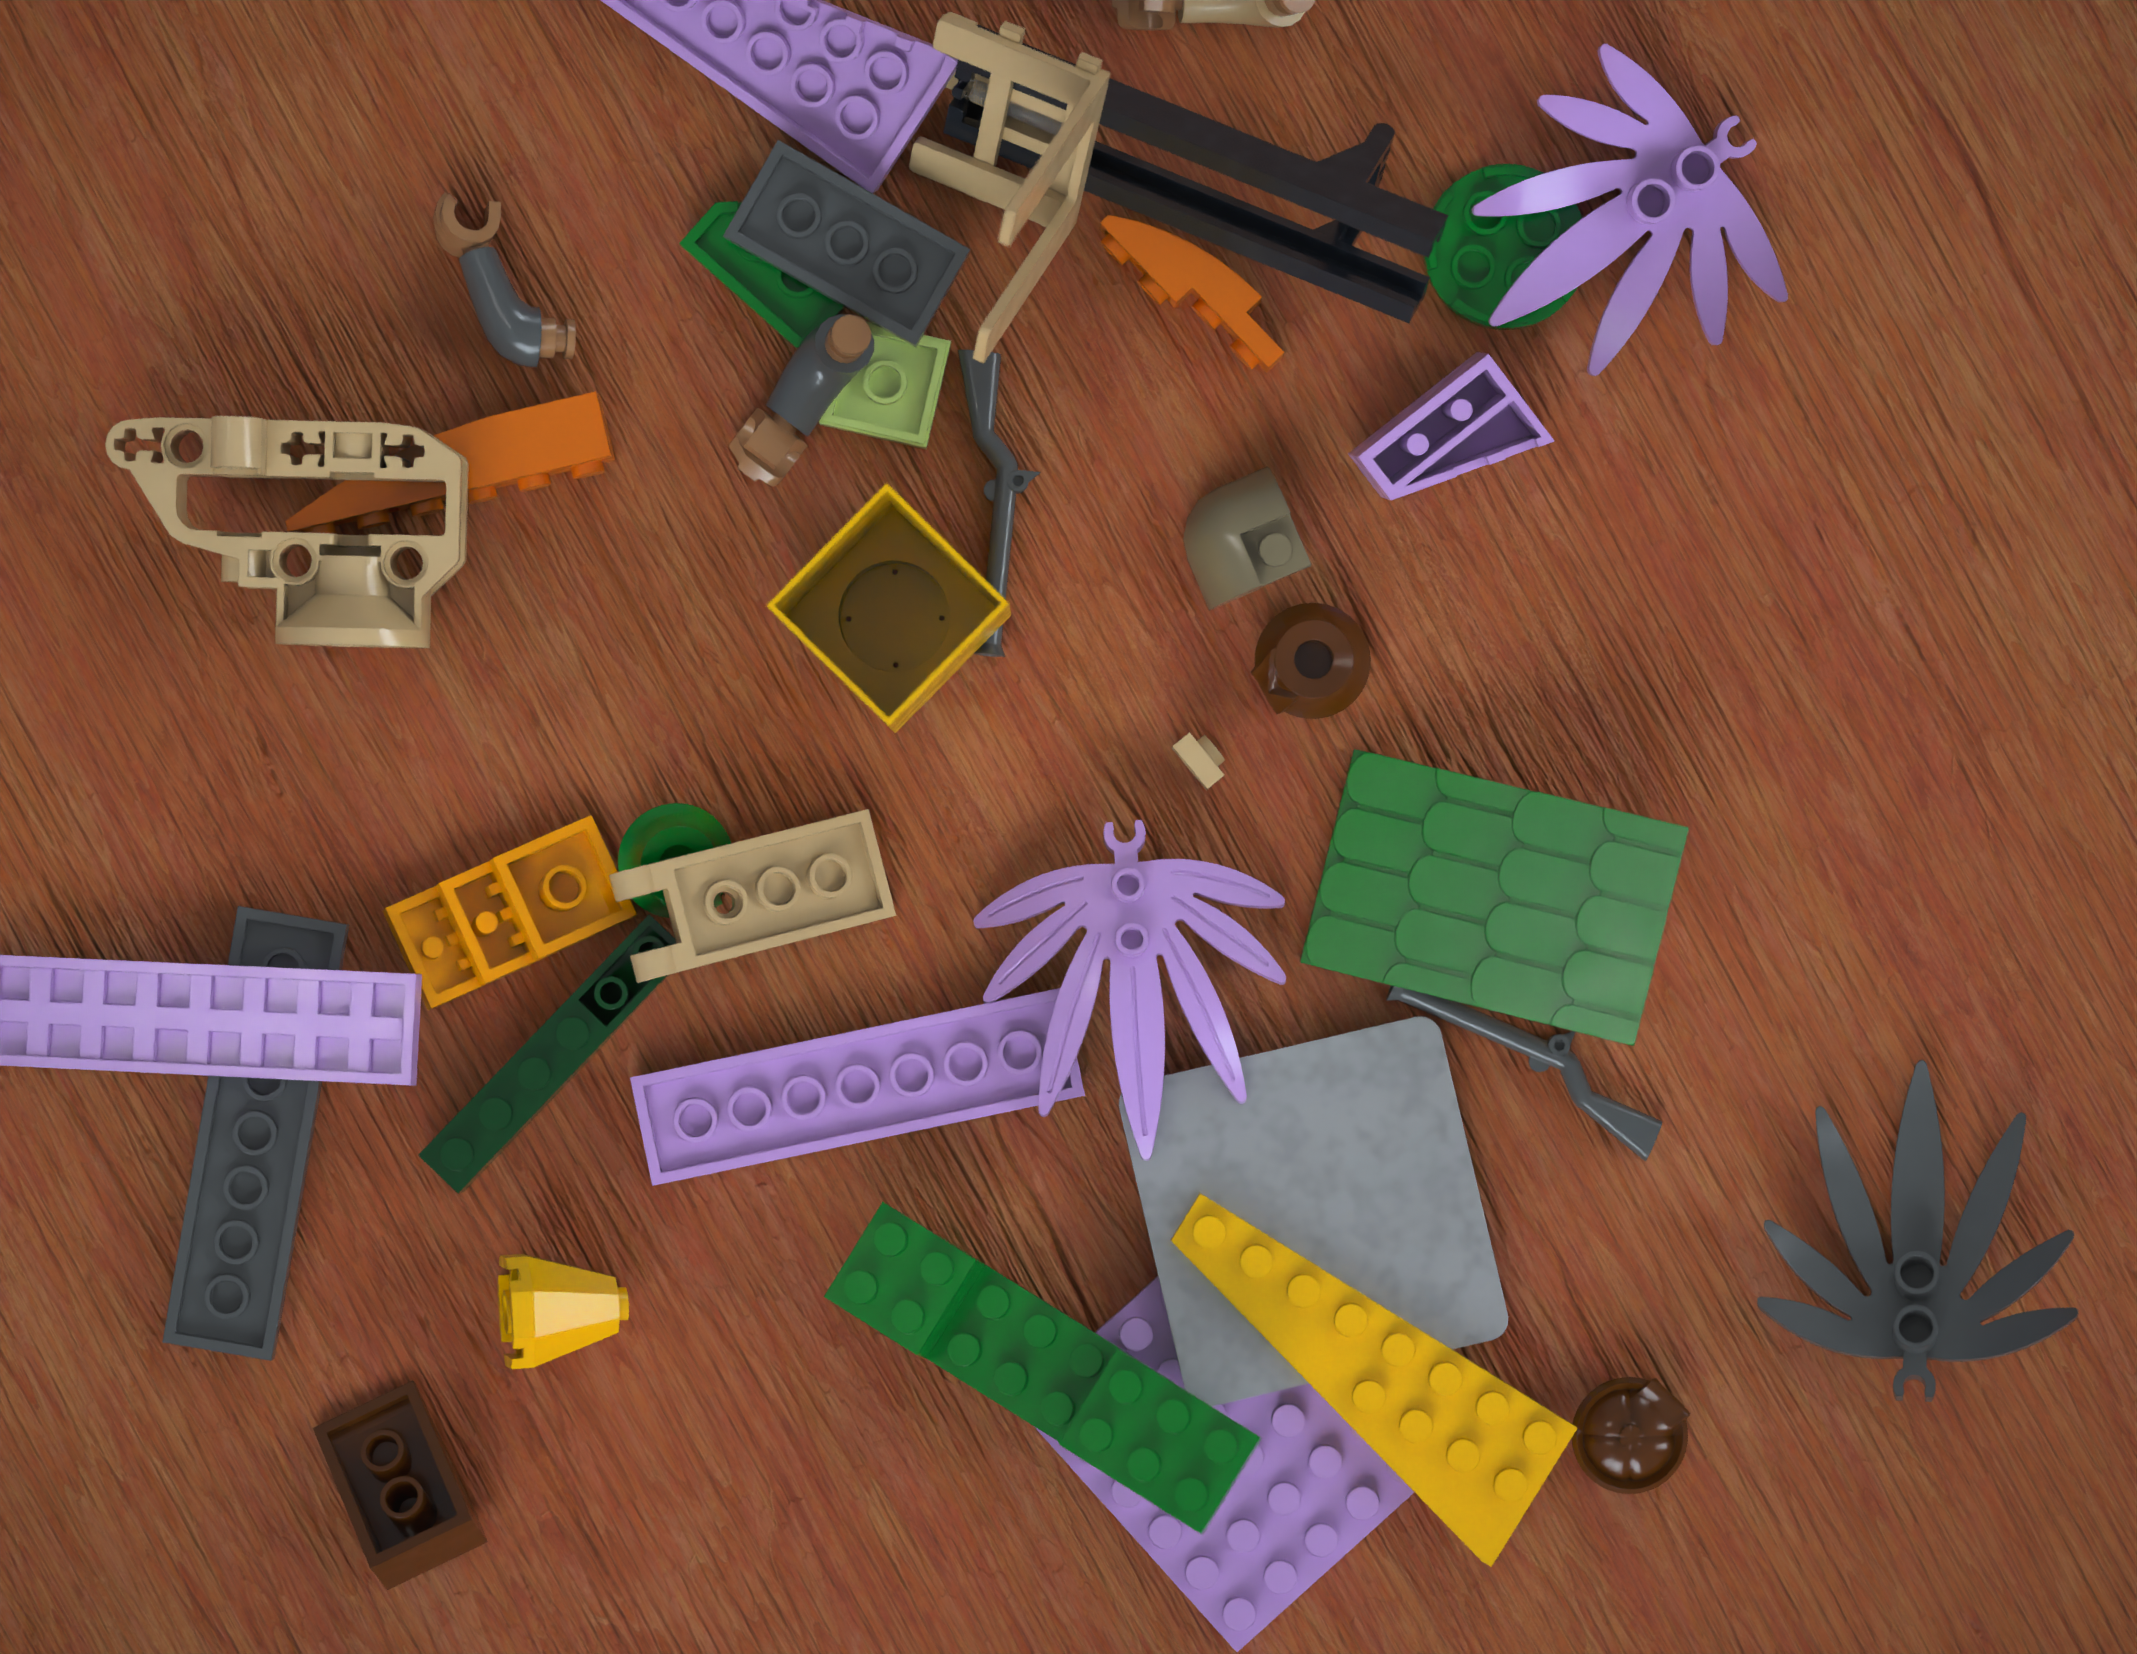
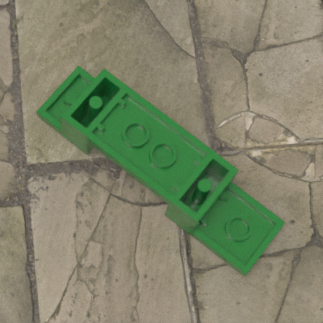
[824,1202,1262,1534]

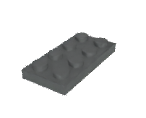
[723,140,971,347]

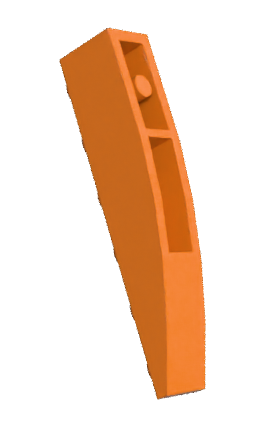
[285,391,615,534]

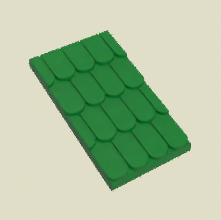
[1300,749,1689,1046]

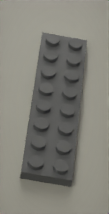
[162,906,349,1361]

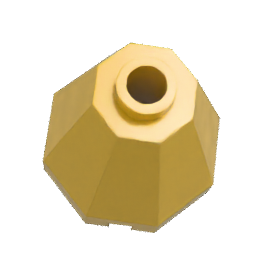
[497,1254,629,1369]

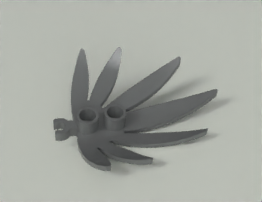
[1757,1060,2078,1402]

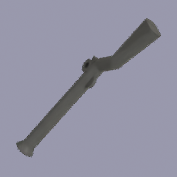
[958,350,1041,657]
[1386,986,1662,1161]

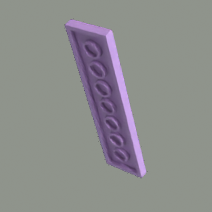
[630,988,1085,1186]

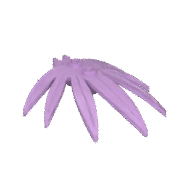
[1472,44,1788,376]
[973,820,1286,1161]

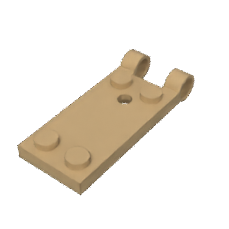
[609,809,896,983]

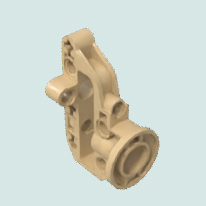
[105,416,469,648]

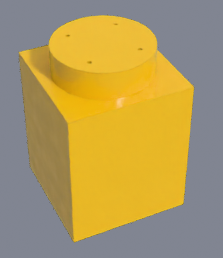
[766,483,1011,733]

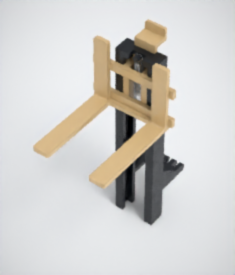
[909,12,1448,363]

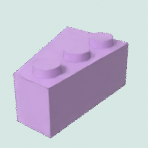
[1348,352,1555,500]

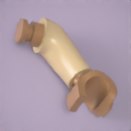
[1112,0,1315,30]

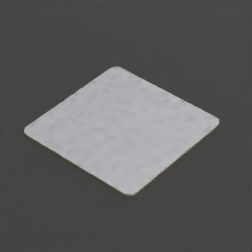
[1119,1016,1508,1406]

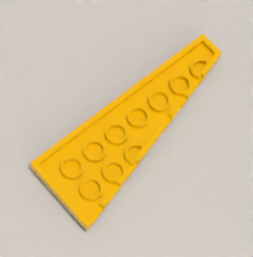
[1170,1192,1577,1567]

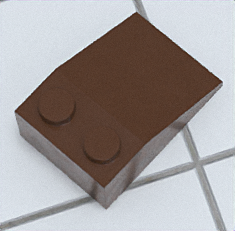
[313,1380,488,1590]

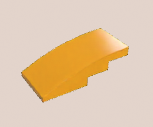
[382,815,637,1011]

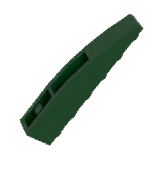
[418,914,676,1193]

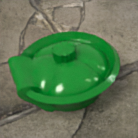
[618,803,731,918]

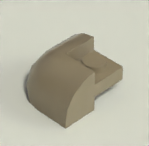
[1183,466,1312,611]

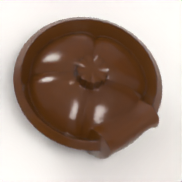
[1251,603,1371,719]
[1571,1377,1691,1494]

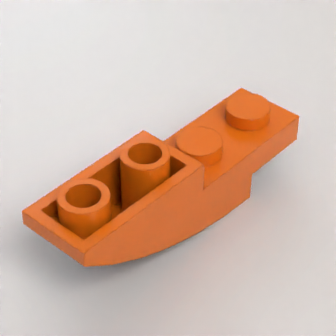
[1100,215,1284,373]

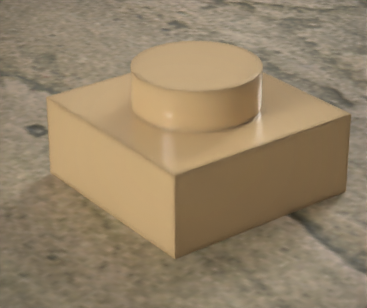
[1172,732,1225,790]

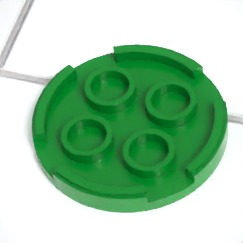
[1423,164,1582,330]

